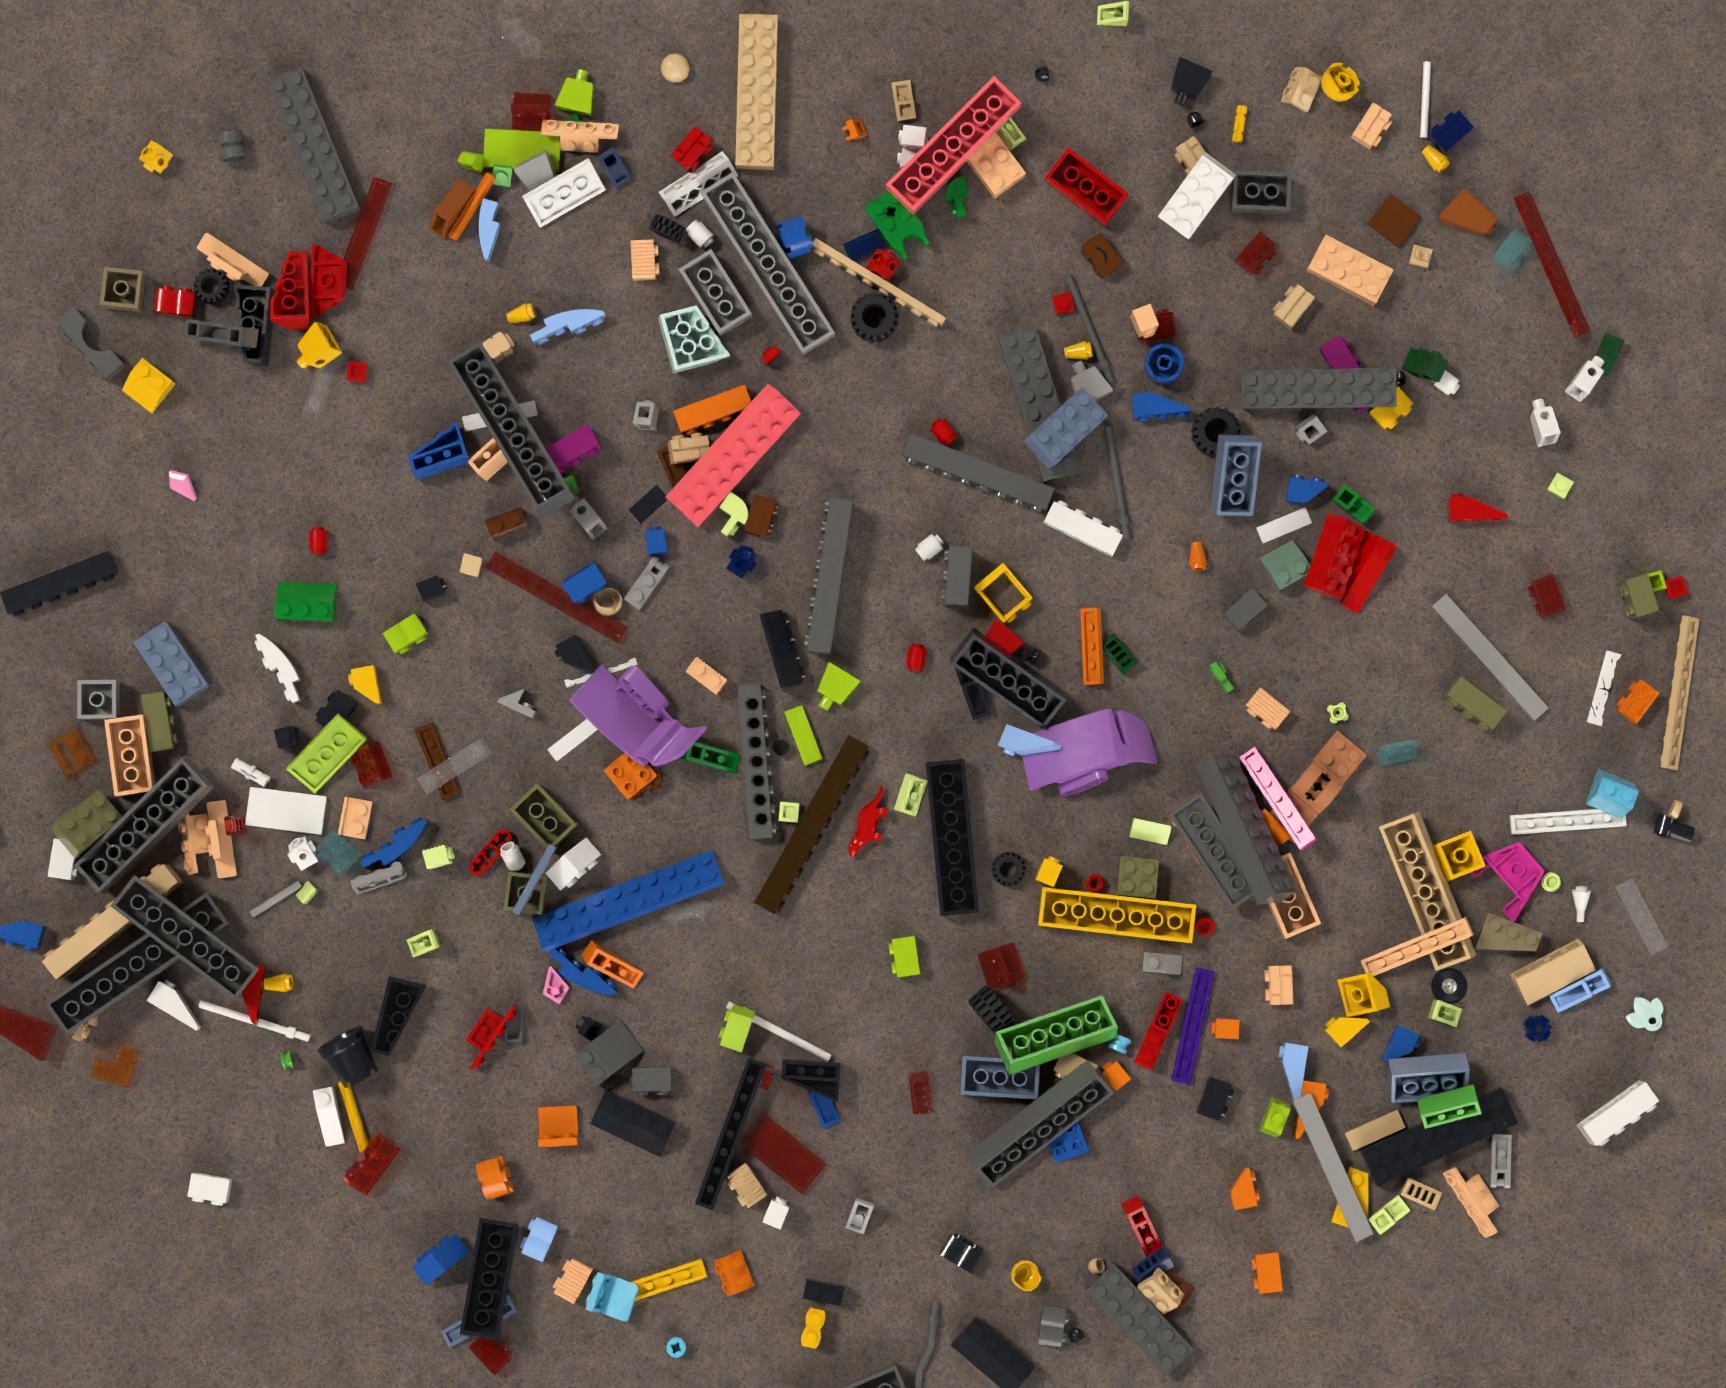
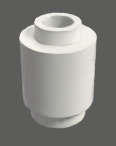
[686,220,714,248]
[1432,370,1460,395]
[915,534,944,561]
[500,842,525,871]

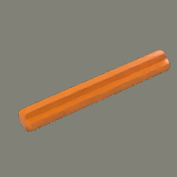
[448,172,496,241]

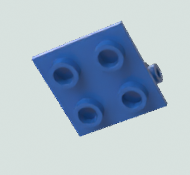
[1049,1121,1090,1163]

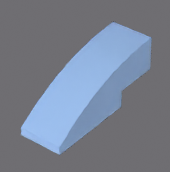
[479,198,501,262]
[1549,968,1612,1013]

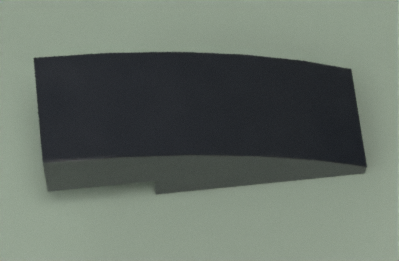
[954,667,991,720]

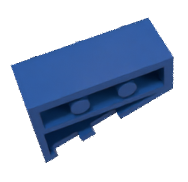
[408,421,470,480]

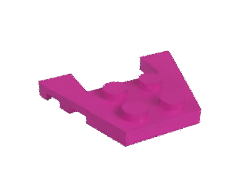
[1470,842,1545,922]

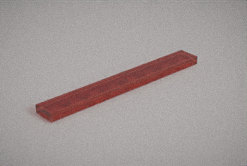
[1513,192,1590,338]
[486,552,628,644]

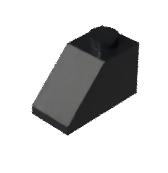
[554,635,594,671]

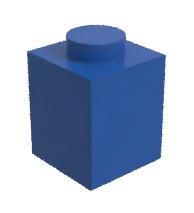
[646,526,668,555]

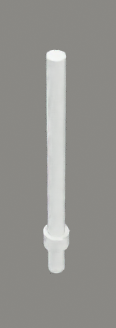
[199,1000,311,1042]
[726,1001,831,1061]

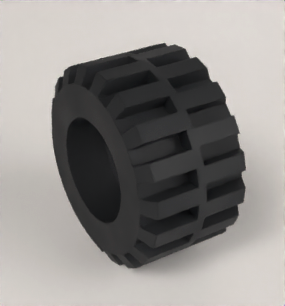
[851,292,898,343]
[1191,407,1241,457]
[968,985,1017,1034]

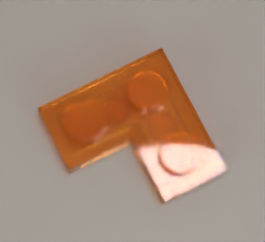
[90,1045,140,1088]

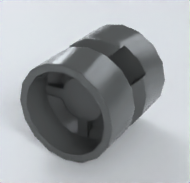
[217,130,247,163]

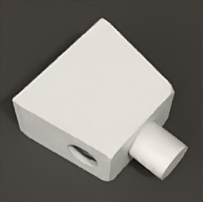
[1565,356,1604,402]
[1530,399,1561,447]

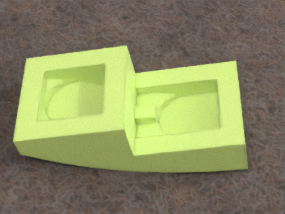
[1368,1195,1411,1235]

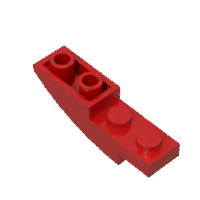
[1133,991,1183,1071]

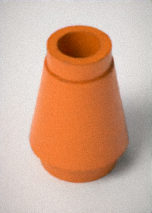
[1189,542,1208,571]

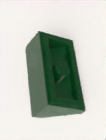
[1595,333,1625,376]

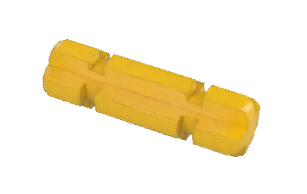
[1232,105,1247,143]

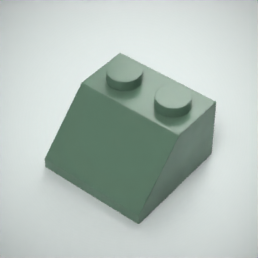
[1259,540,1310,592]

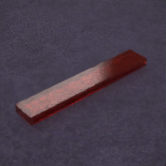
[343,177,392,291]
[760,1066,775,1090]

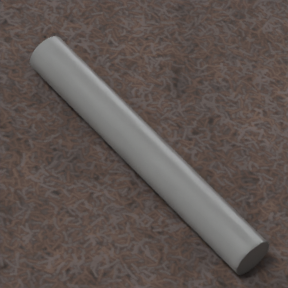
[250,880,303,918]

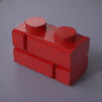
[671,126,713,172]

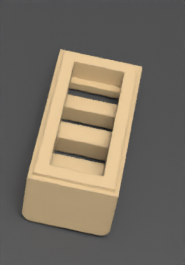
[1399,1177,1442,1210]

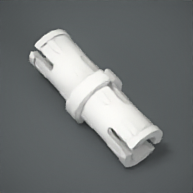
[231,757,270,787]

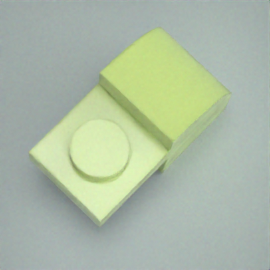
[719,492,748,538]

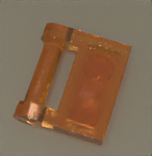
[46,727,95,778]

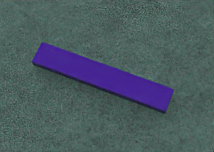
[1171,967,1215,1084]

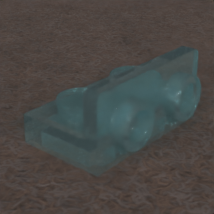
[1376,739,1418,766]
[315,830,362,876]

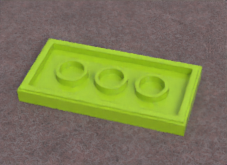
[483,129,561,172]
[286,713,367,793]

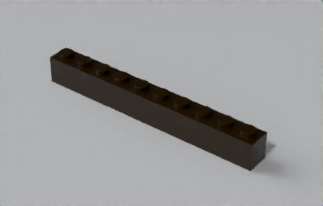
[754,735,870,914]

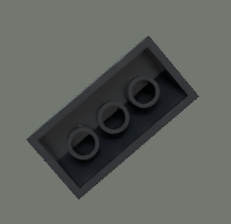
[759,609,806,691]
[590,1089,676,1157]
[951,1315,1035,1388]

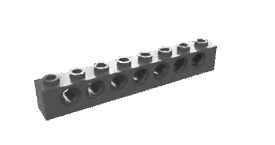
[738,684,776,840]

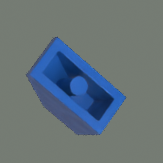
[1381,1025,1421,1062]

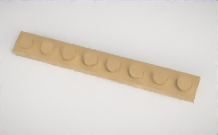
[812,238,946,327]
[1661,616,1699,770]

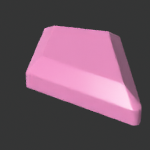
[169,470,197,501]
[543,966,570,1004]

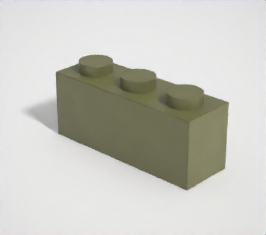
[141,691,178,753]

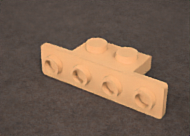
[541,120,619,153]
[197,233,269,287]
[205,800,237,878]
[178,813,211,875]
[1443,1167,1499,1238]

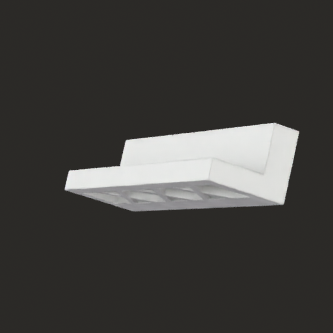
[659,151,738,217]

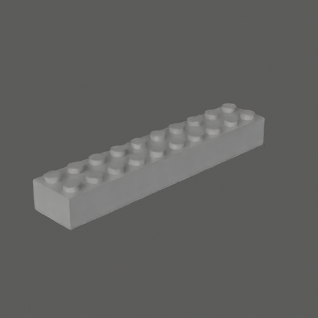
[701,172,835,356]

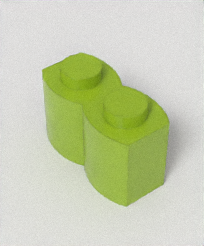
[382,613,429,654]

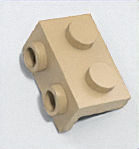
[1281,67,1322,112]
[1137,1268,1184,1315]

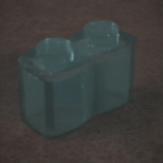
[1490,228,1533,273]

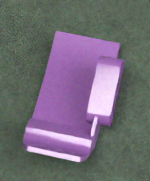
[569,664,707,766]
[1022,709,1158,797]

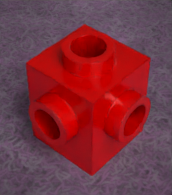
[866,248,900,281]

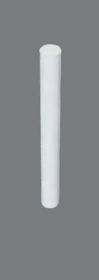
[1420,61,1431,138]

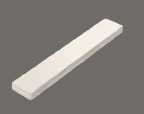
[1510,809,1627,835]

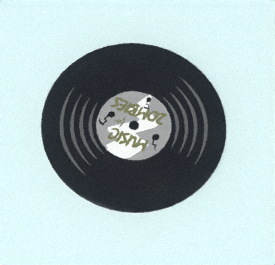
[1431,968,1468,1004]

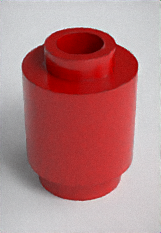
[930,418,958,446]
[308,527,328,555]
[906,643,927,672]

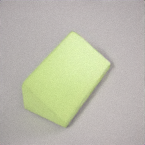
[996,117,1026,151]
[894,773,927,817]
[1129,818,1172,845]

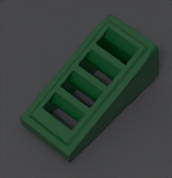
[1102,633,1138,675]

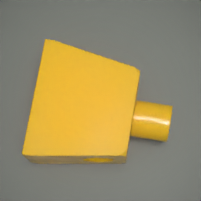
[297,322,342,369]

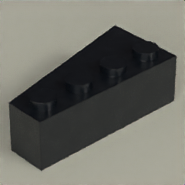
[370,976,427,1056]

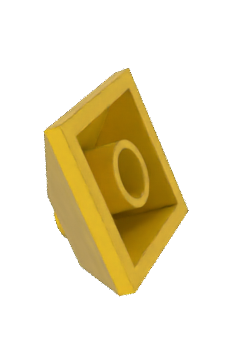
[1337,973,1390,1017]

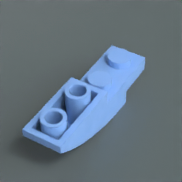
[530,309,606,345]

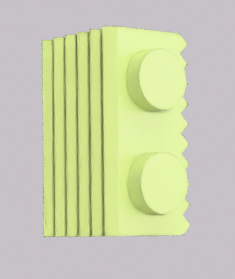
[422,844,455,869]

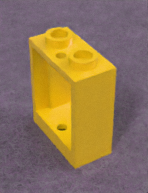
[973,563,1033,624]

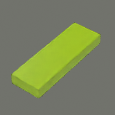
[784,705,822,766]

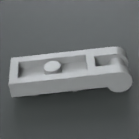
[624,555,670,610]
[351,862,407,895]
[1489,1134,1512,1189]

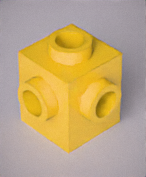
[139,140,173,174]

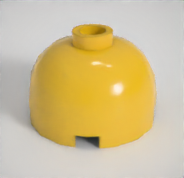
[1321,63,1360,102]

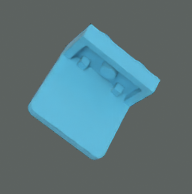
[586,1272,639,1322]

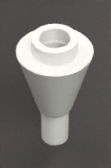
[1572,886,1591,922]

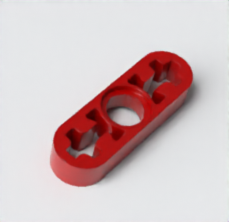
[469,829,513,876]

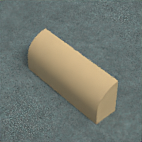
[1510,939,1596,1006]

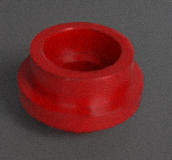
[1085,874,1105,893]

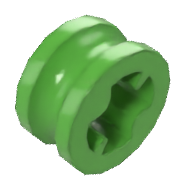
[281,1051,294,1070]

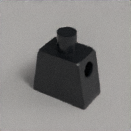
[1171,57,1213,106]

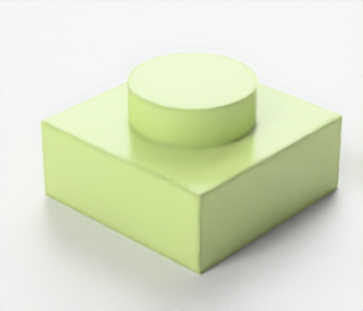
[1547,472,1574,499]
[779,802,799,823]

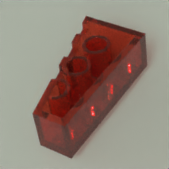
[0,1004,58,1061]

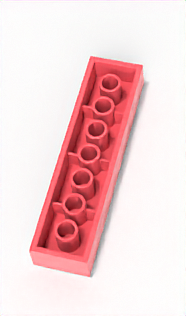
[886,76,1021,215]
[665,384,801,527]

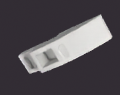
[255,634,301,704]

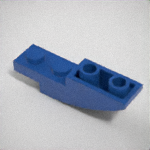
[360,817,429,868]
[548,947,618,995]

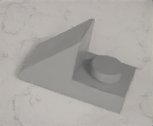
[497,689,537,719]
[1142,952,1182,975]
[845,1198,875,1234]

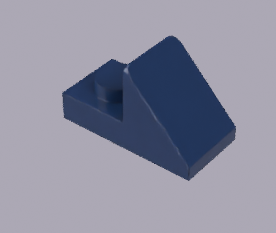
[597,147,631,188]

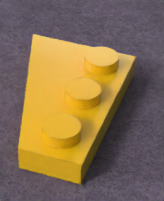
[1331,1167,1368,1228]

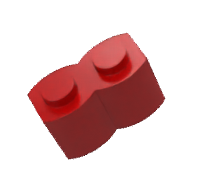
[154,286,196,317]

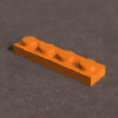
[1080,607,1104,685]

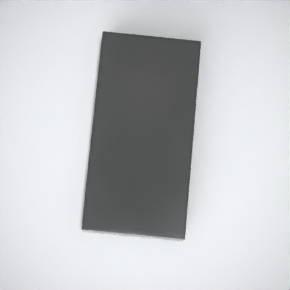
[504,1004,525,1043]

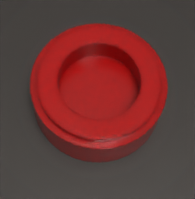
[1195,917,1215,936]

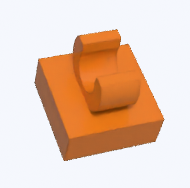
[842,118,868,140]

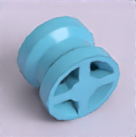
[1108,1034,1132,1054]
[666,1337,686,1358]

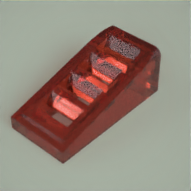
[224,816,247,836]
[908,1071,932,1114]

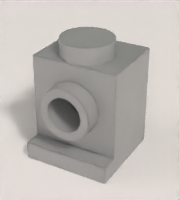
[633,400,660,431]
[1296,412,1328,444]

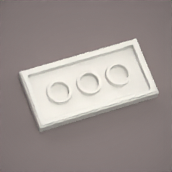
[522,158,606,227]
[245,787,327,835]

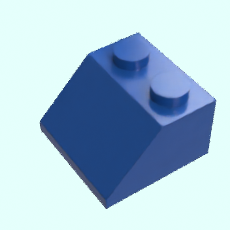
[561,561,607,604]

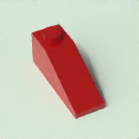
[1447,493,1508,522]
[241,965,266,1025]
[1120,1195,1162,1258]

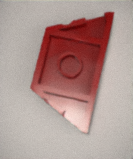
[309,244,347,318]

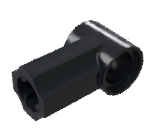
[1653,814,1695,843]

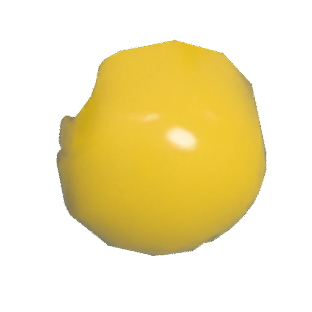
[1011,1260,1041,1291]

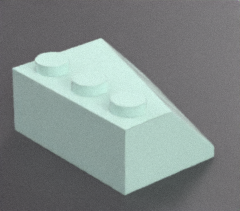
[658,305,730,374]

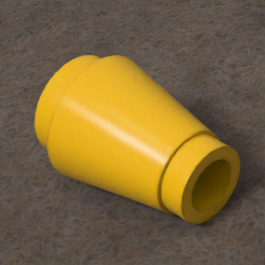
[1422,145,1450,173]
[506,303,536,324]
[1064,341,1093,360]
[264,973,294,992]

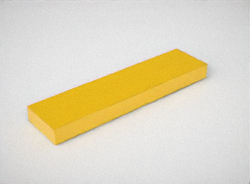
[631,1258,708,1301]

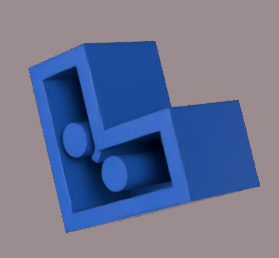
[412,1234,469,1286]

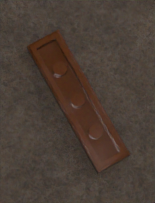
[414,723,461,801]

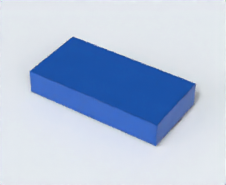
[807,1091,841,1129]

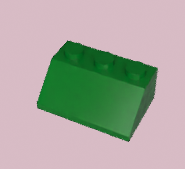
[274,582,337,622]

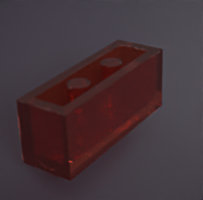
[343,1132,401,1196]

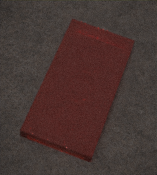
[742,1116,826,1194]

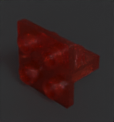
[511,92,552,132]
[351,741,393,788]
[977,943,1025,989]

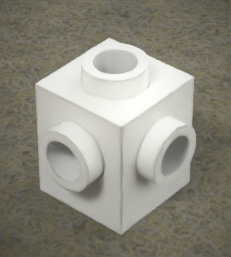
[288,836,318,871]

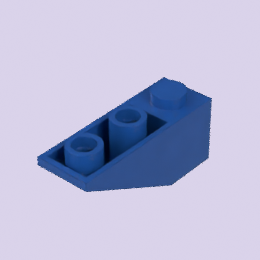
[1131,392,1192,422]
[0,921,47,951]

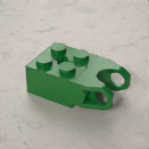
[864,191,930,261]

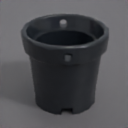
[317,1026,378,1088]

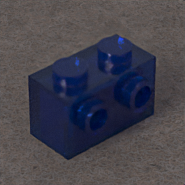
[1428,110,1474,154]

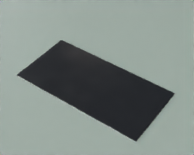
[629,485,668,524]

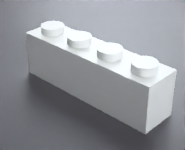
[1043,500,1123,557]

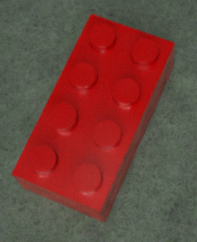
[1044,147,1129,227]
[1303,513,1366,601]

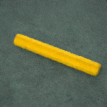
[338,1081,371,1154]

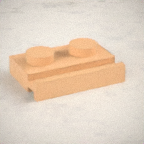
[338,797,373,840]

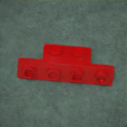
[466,1003,517,1071]

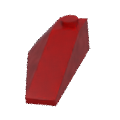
[270,251,309,329]
[1340,530,1397,614]

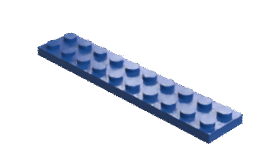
[532,850,724,952]

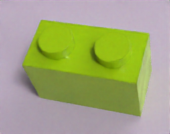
[888,936,920,977]
[718,1004,755,1053]

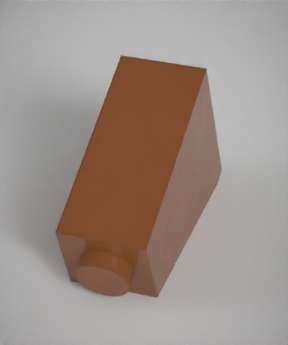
[429,179,475,239]
[1436,189,1498,236]

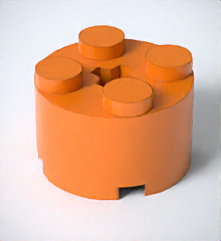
[476,1155,514,1200]

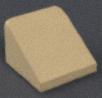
[460,553,483,577]

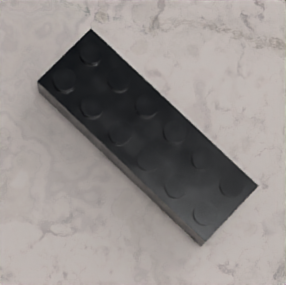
[950,627,1067,729]
[460,1218,519,1342]

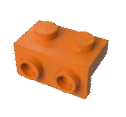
[714,1250,755,1296]

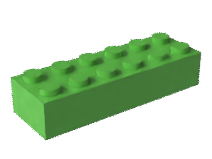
[994,995,1118,1075]

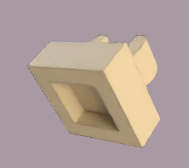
[1409,245,1433,269]

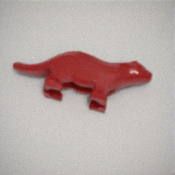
[847,786,887,857]

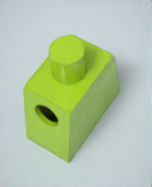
[555,69,594,117]
[817,662,860,711]
[1258,1096,1291,1138]

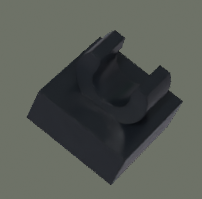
[576,1016,602,1041]

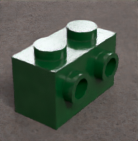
[1401,347,1449,382]

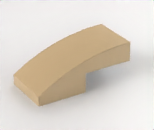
[891,80,916,121]

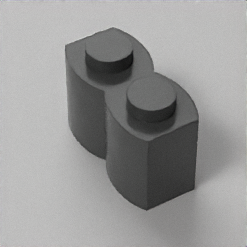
[1037,1304,1069,1347]

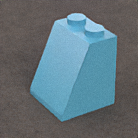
[1585,769,1639,818]

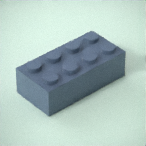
[1023,387,1108,469]
[1210,435,1262,516]
[133,621,211,707]
[1388,1053,1469,1103]
[960,1055,1040,1099]

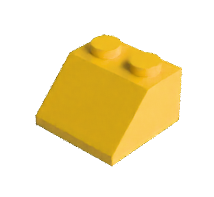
[122,358,176,413]
[1433,831,1485,882]

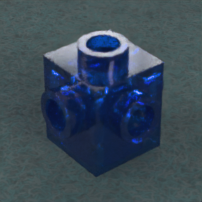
[726,545,758,579]
[1522,1014,1552,1043]

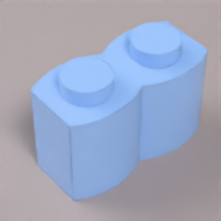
[520,1216,559,1262]

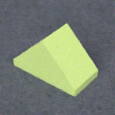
[1097,1,1129,26]
[407,929,441,958]
[1428,1000,1462,1027]

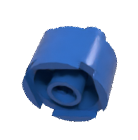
[775,216,813,259]
[1144,343,1184,384]

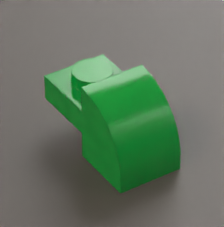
[945,176,968,220]
[1333,485,1376,525]

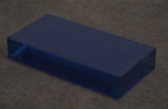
[843,229,886,261]

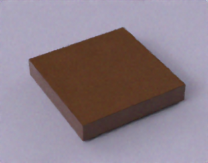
[1367,194,1421,247]

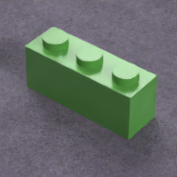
[1417,1085,1482,1129]

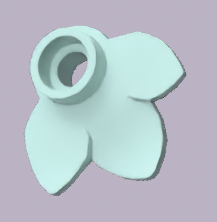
[1626,997,1663,1031]

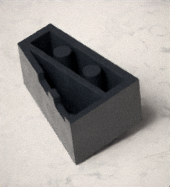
[781,1059,841,1102]

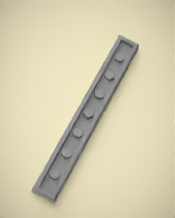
[1431,594,1549,721]
[1292,1093,1373,1242]

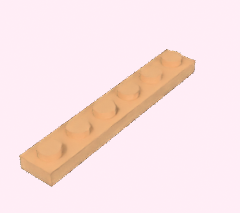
[1361,917,1474,976]

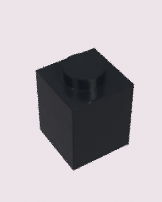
[416,575,447,603]
[274,725,300,750]

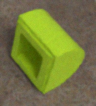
[458,151,485,172]
[1648,570,1667,592]

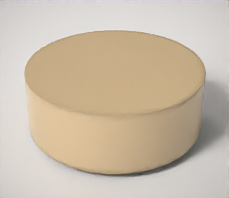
[1668,800,1683,819]

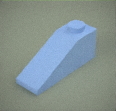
[998,724,1062,756]
[1278,1042,1308,1100]

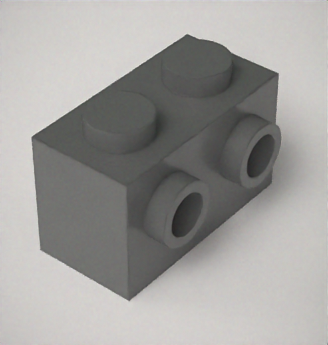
[1222,588,1267,632]
[632,1067,672,1095]

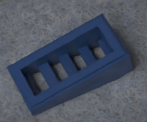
[1132,1246,1174,1283]

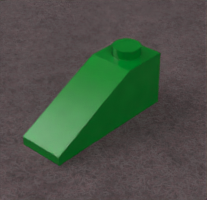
[679,742,740,773]

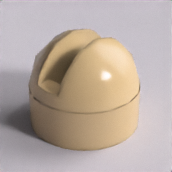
[1088,1258,1105,1274]

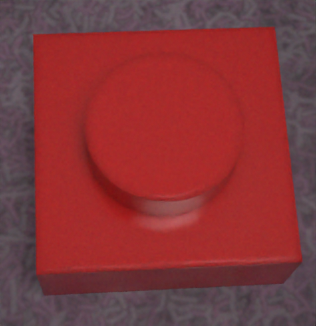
[1052,292,1075,316]
[761,345,781,366]
[346,361,368,383]
[1665,576,1688,600]

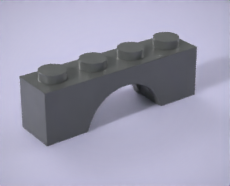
[56,306,126,381]
[184,319,258,348]

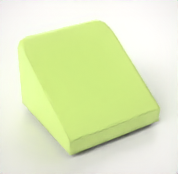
[296,881,318,904]

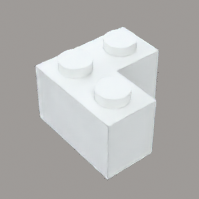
[897,125,929,169]
[545,838,601,891]

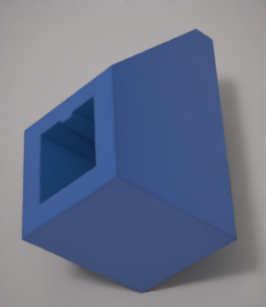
[1285,475,1328,505]

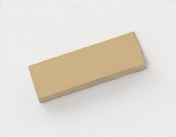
[1344,1110,1406,1151]

